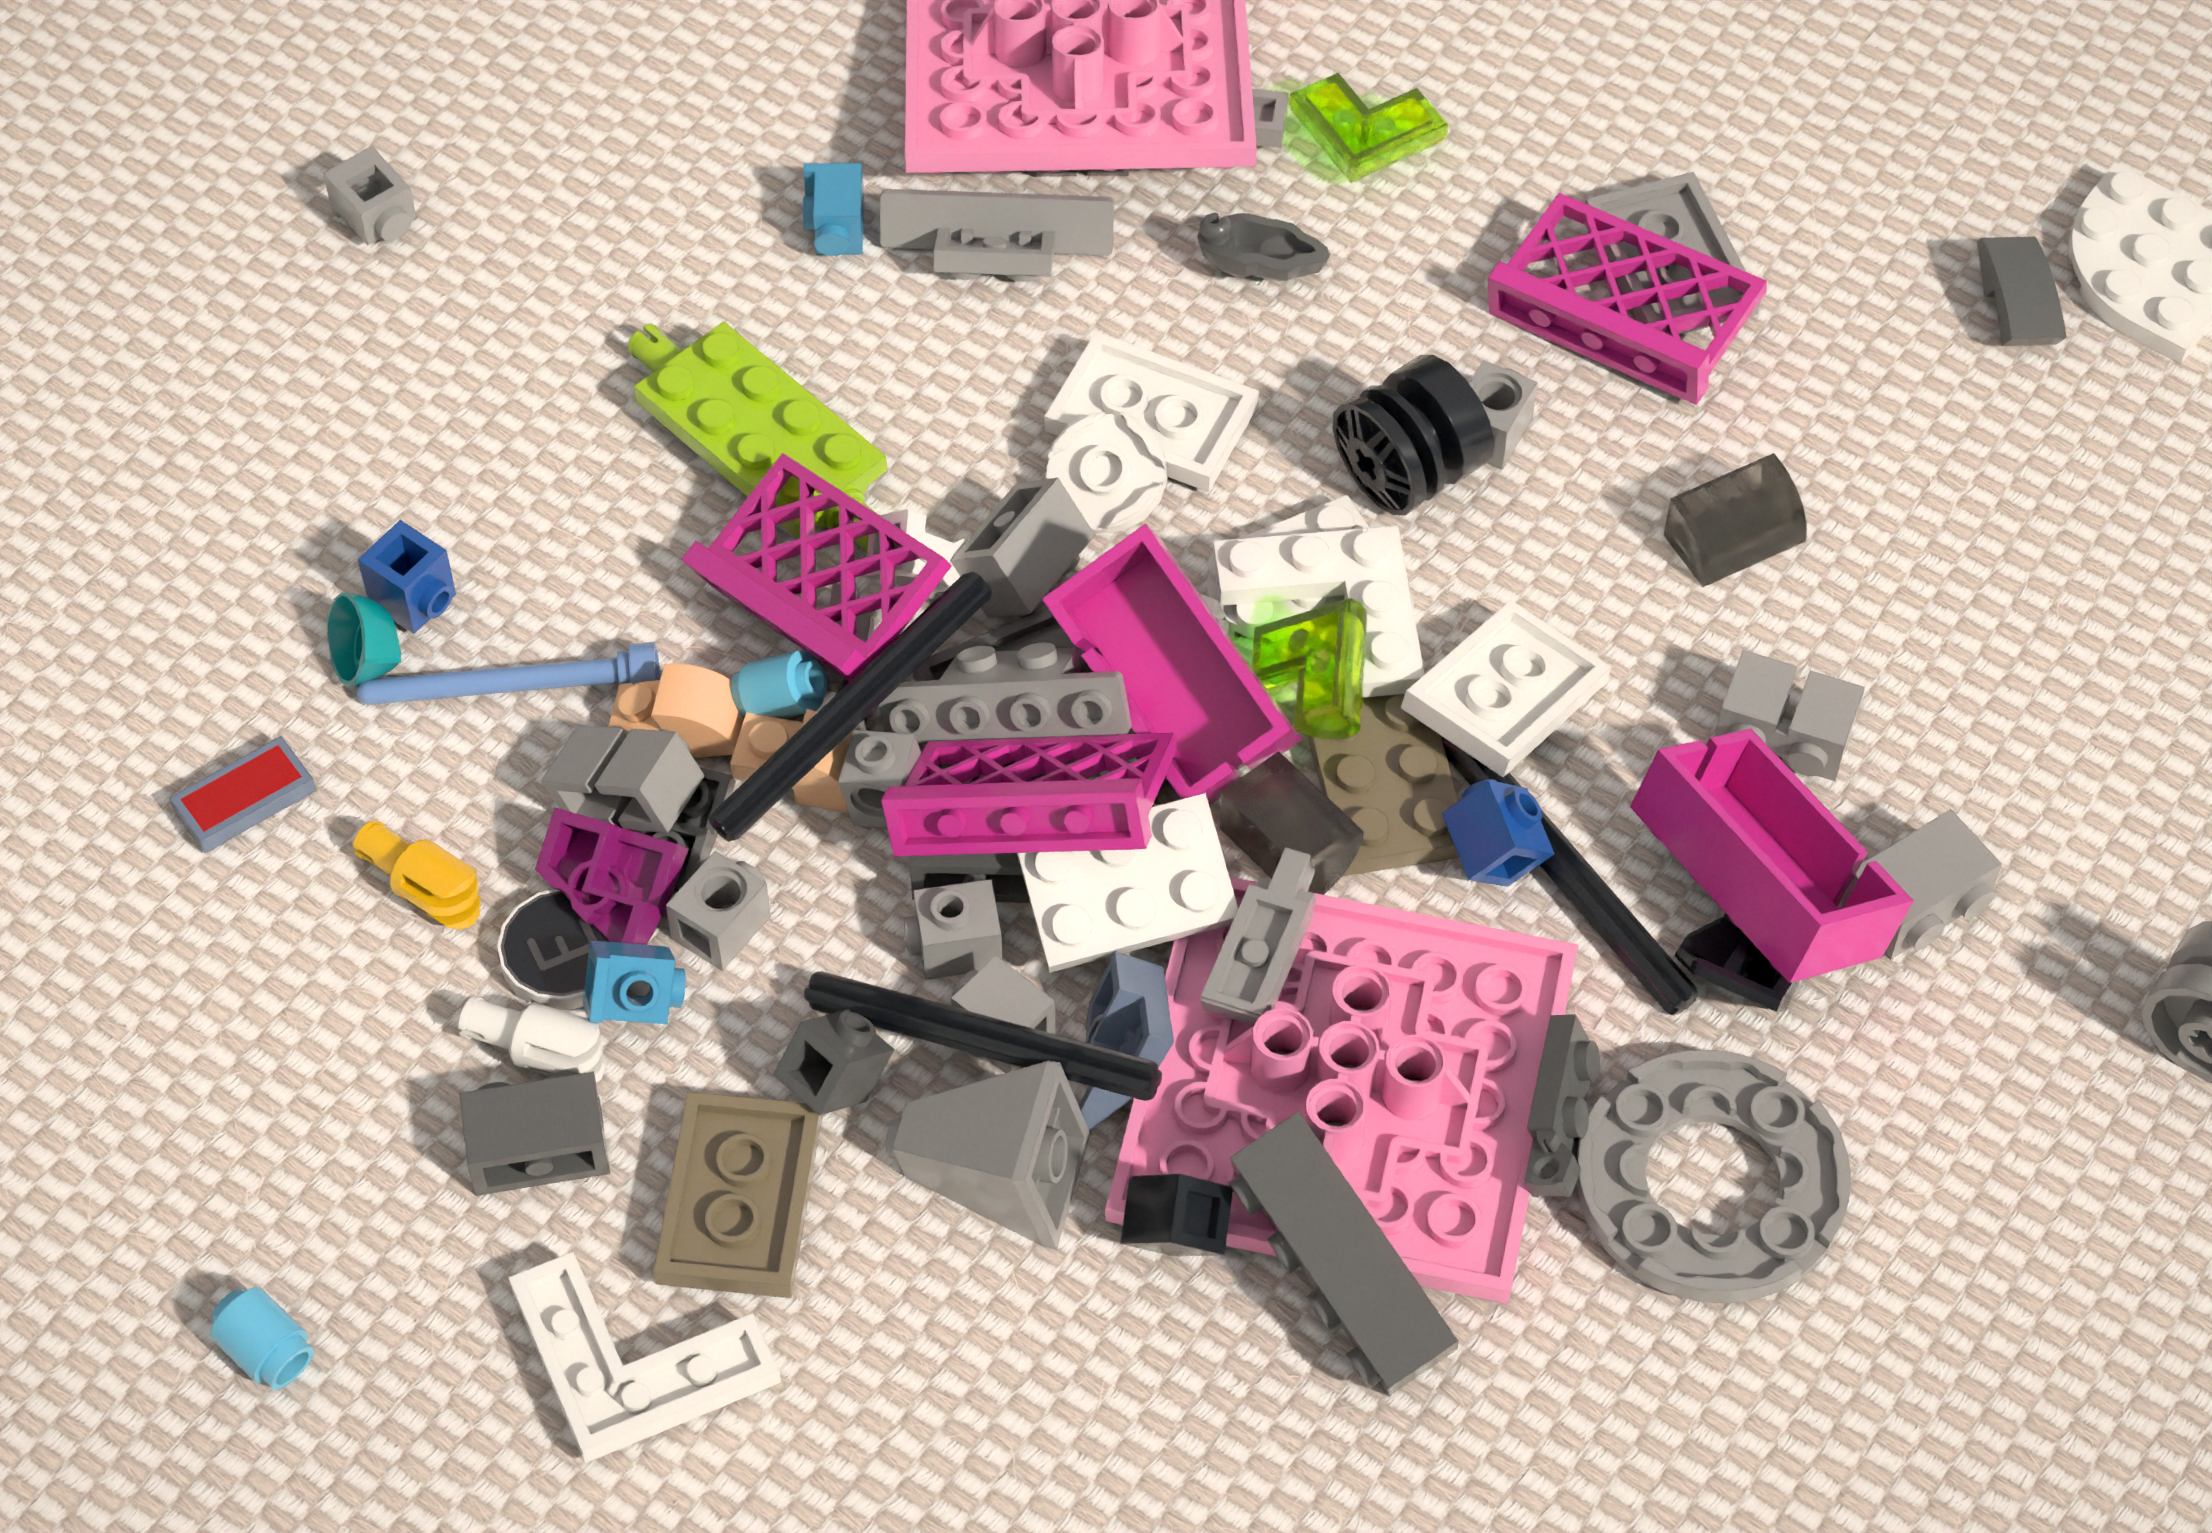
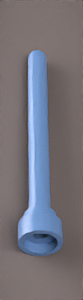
[357,642,660,705]

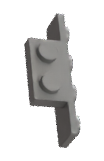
[880,189,1114,282]
[879,642,1132,745]

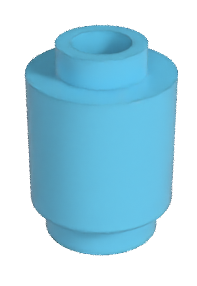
[731,650,827,719]
[210,1287,314,1390]

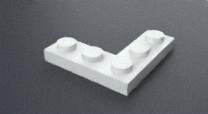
[1213,526,1425,698]
[508,1252,781,1463]

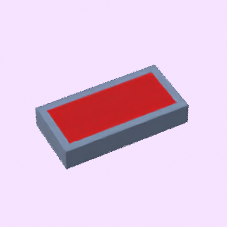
[169,736,316,854]

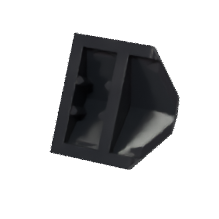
[1674,913,1800,1012]

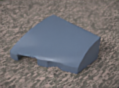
[1079,951,1174,1130]

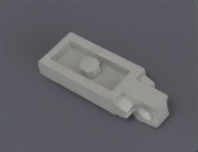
[1200,847,1316,1026]

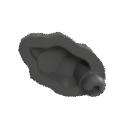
[1197,213,1330,281]

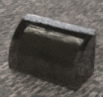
[1663,453,1807,587]
[1220,751,1364,895]

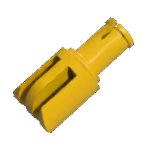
[353,820,481,930]

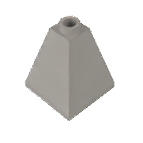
[886,1061,1091,1250]

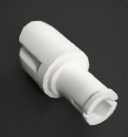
[458,996,605,1083]

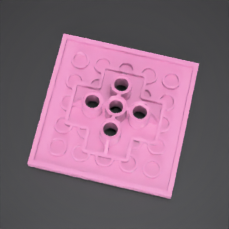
[905,0,1257,174]
[1105,877,1578,1304]

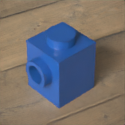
[357,520,456,634]
[1442,779,1554,887]

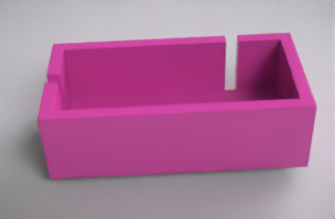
[1042,523,1302,806]
[1630,728,1914,983]

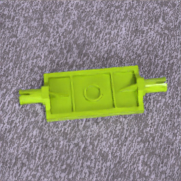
[628,321,887,554]

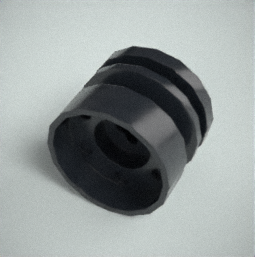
[1332,354,1494,516]

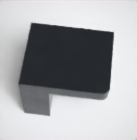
[1120,1174,1233,1256]

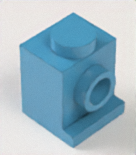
[803,163,865,256]
[582,940,686,1024]

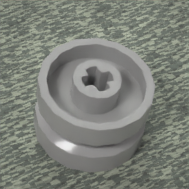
[2141,921,2212,1083]

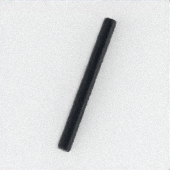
[709,571,992,842]
[1442,737,1698,1016]
[804,971,1162,1101]

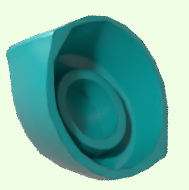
[326,593,401,686]

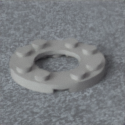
[1576,1050,1851,1303]

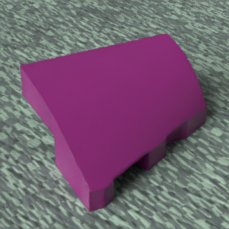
[535,808,689,945]

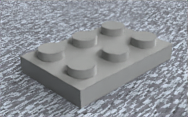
[1585,172,1761,334]

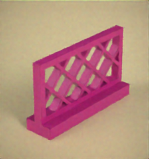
[1488,192,1767,405]
[681,453,952,682]
[881,732,1177,856]

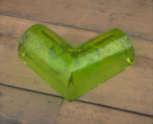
[1289,73,1448,183]
[1251,598,1368,740]

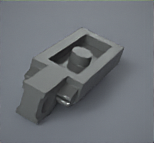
[1524,1014,1600,1198]

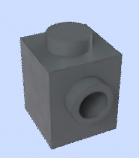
[773,1009,895,1115]

